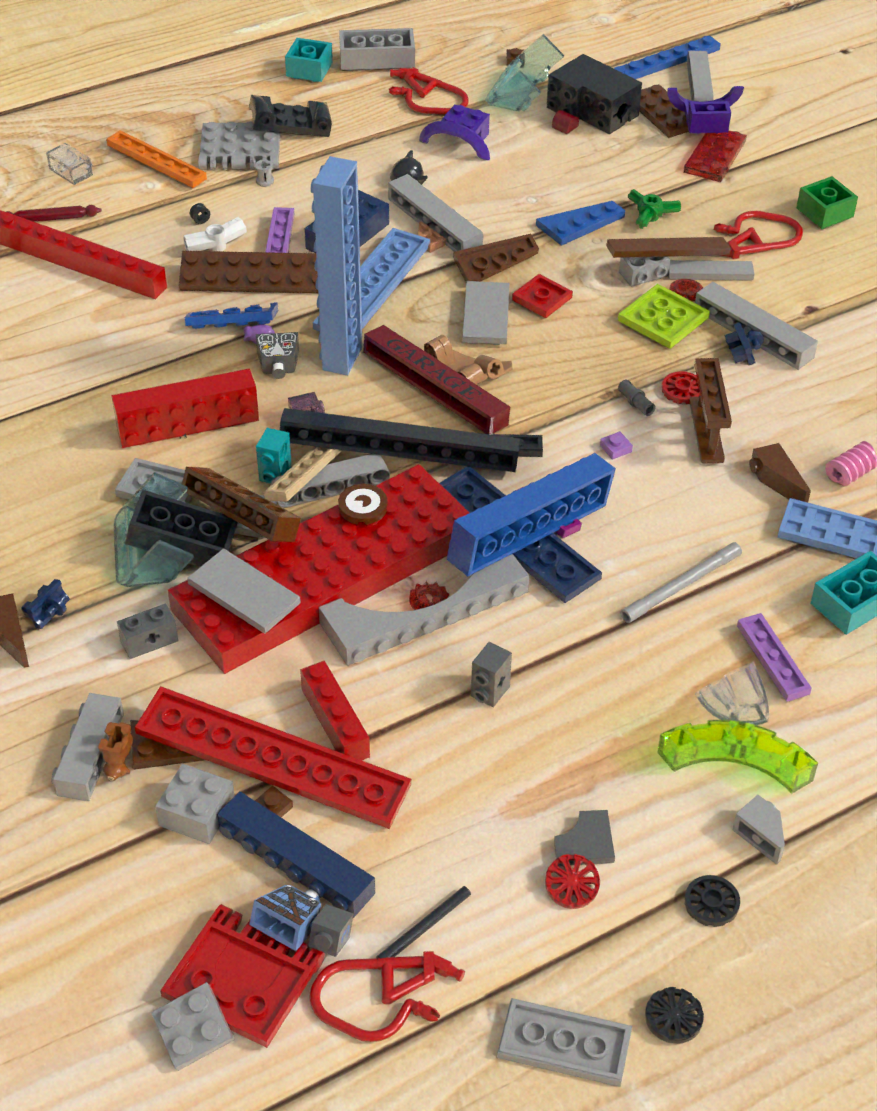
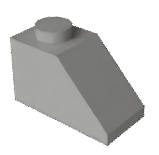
[733,795,785,865]

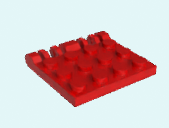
[160,904,326,1048]

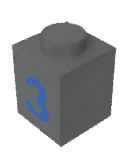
[308,904,354,957]

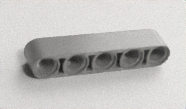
[687,51,713,102]
[271,454,390,508]

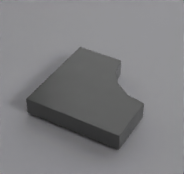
[554,810,615,866]

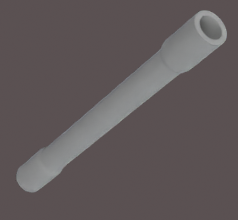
[620,542,742,623]

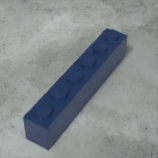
[217,791,375,918]

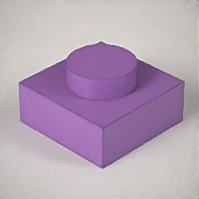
[600,431,633,460]

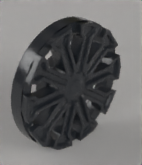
[684,875,740,927]
[645,987,704,1044]

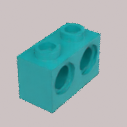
[256,428,292,484]

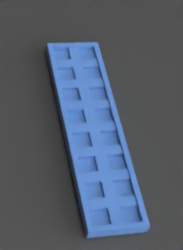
[778,498,877,558]

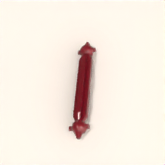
[6,205,102,222]

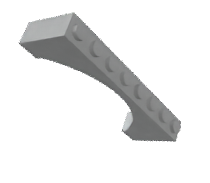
[319,554,529,666]

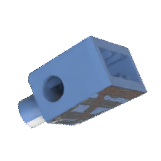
[249,885,321,951]

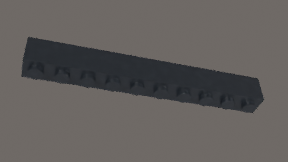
[280,408,520,473]

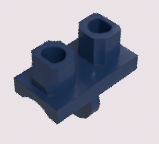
[724,322,764,365]
[21,579,70,629]

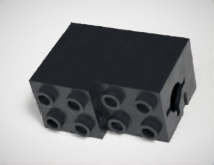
[546,54,642,134]

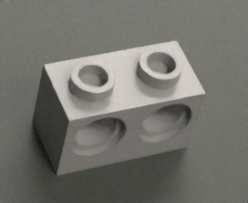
[619,257,670,287]

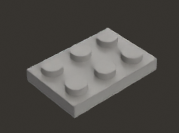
[115,458,192,503]

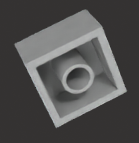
[155,763,235,844]

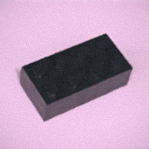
[125,489,238,567]

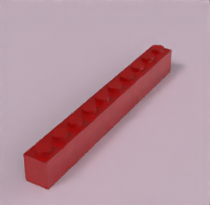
[0,210,167,300]

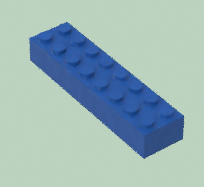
[447,453,616,577]

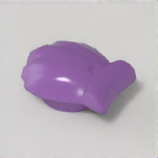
[244,324,275,344]

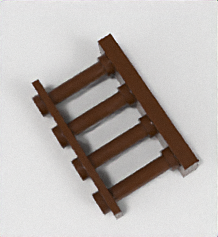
[689,358,732,463]

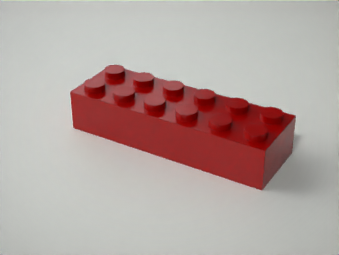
[111,368,259,448]

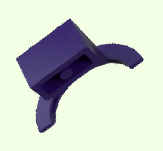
[667,86,744,134]
[419,104,490,160]

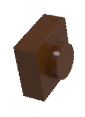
[506,48,525,66]
[255,786,293,817]

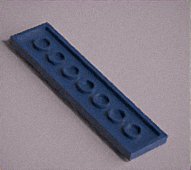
[439,466,602,603]

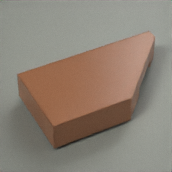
[417,221,446,253]

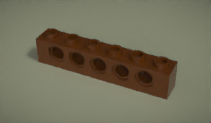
[180,467,301,542]

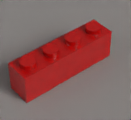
[300,660,370,760]

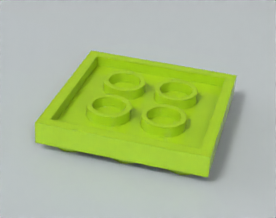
[618,284,710,349]

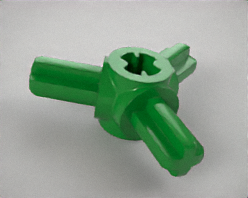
[628,189,681,229]

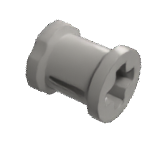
[255,160,274,187]

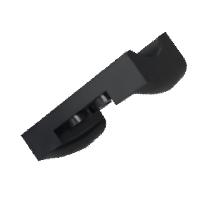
[249,95,332,137]

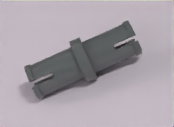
[618,379,656,416]

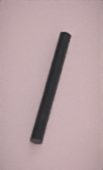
[376,886,471,959]

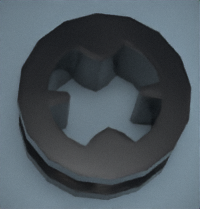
[189,203,211,224]

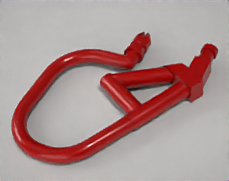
[389,67,469,115]
[714,211,803,259]
[310,951,465,1042]

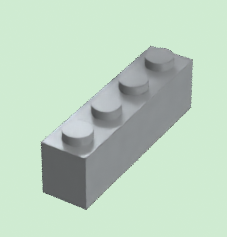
[51,693,124,801]

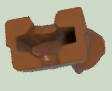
[98,722,133,781]

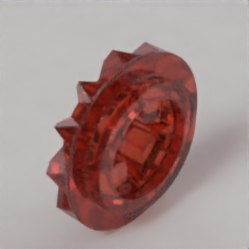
[669,279,703,302]
[409,581,450,610]

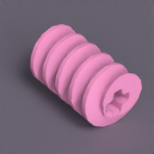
[825,441,877,486]

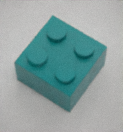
[285,37,333,82]

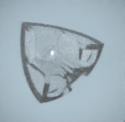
[695,661,769,726]

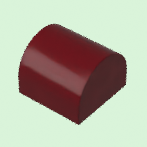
[552,110,579,134]

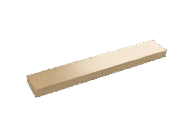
[264,447,342,502]

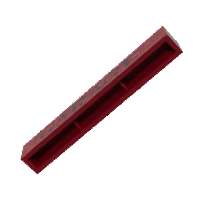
[363,325,511,435]

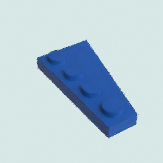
[536,201,625,246]
[184,302,279,329]

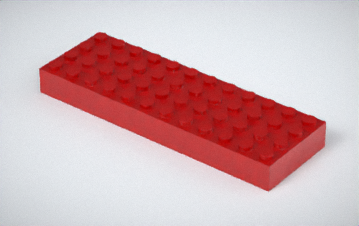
[168,464,470,674]

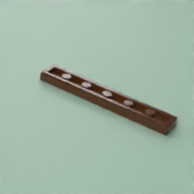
[606,237,731,258]

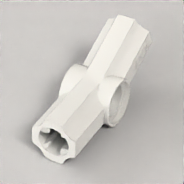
[183,217,247,251]

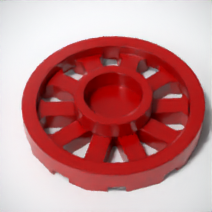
[662,371,700,405]
[545,854,600,909]

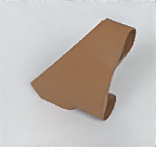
[424,335,513,385]

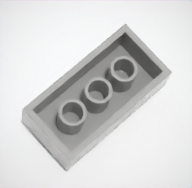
[339,28,415,71]

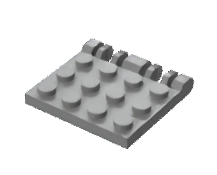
[198,121,280,170]

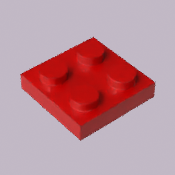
[512,274,573,318]

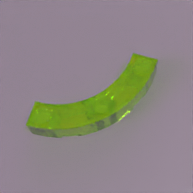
[657,720,818,794]

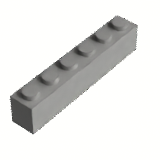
[388,174,484,252]
[695,282,818,370]

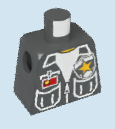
[256,332,299,379]

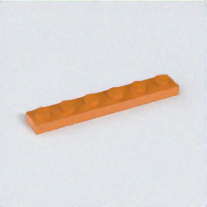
[106,130,207,188]

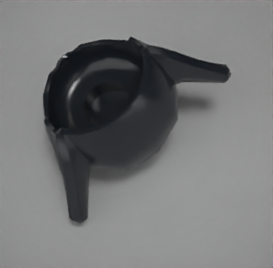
[390,150,428,185]

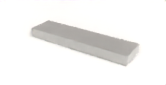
[668,260,755,280]

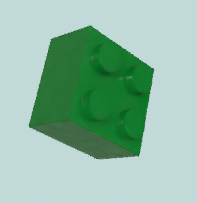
[796,176,858,229]

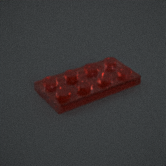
[683,131,747,182]

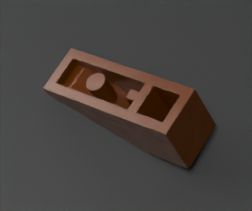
[749,443,811,503]
[0,593,29,668]

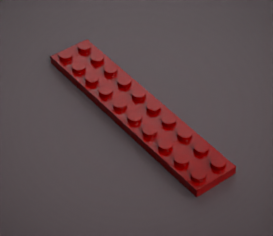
[135,686,412,829]

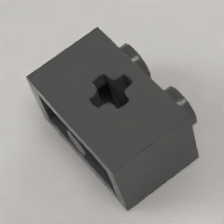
[117,603,178,659]
[471,642,512,708]

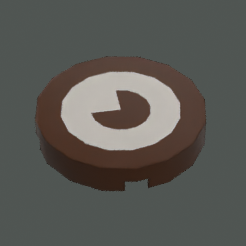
[338,483,388,524]

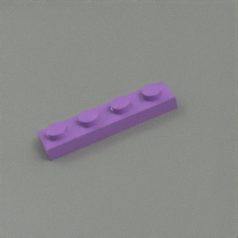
[266,207,295,253]
[737,613,812,702]

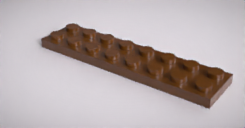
[178,251,318,294]

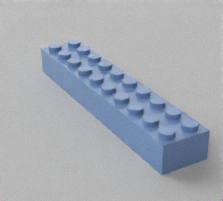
[310,156,363,376]

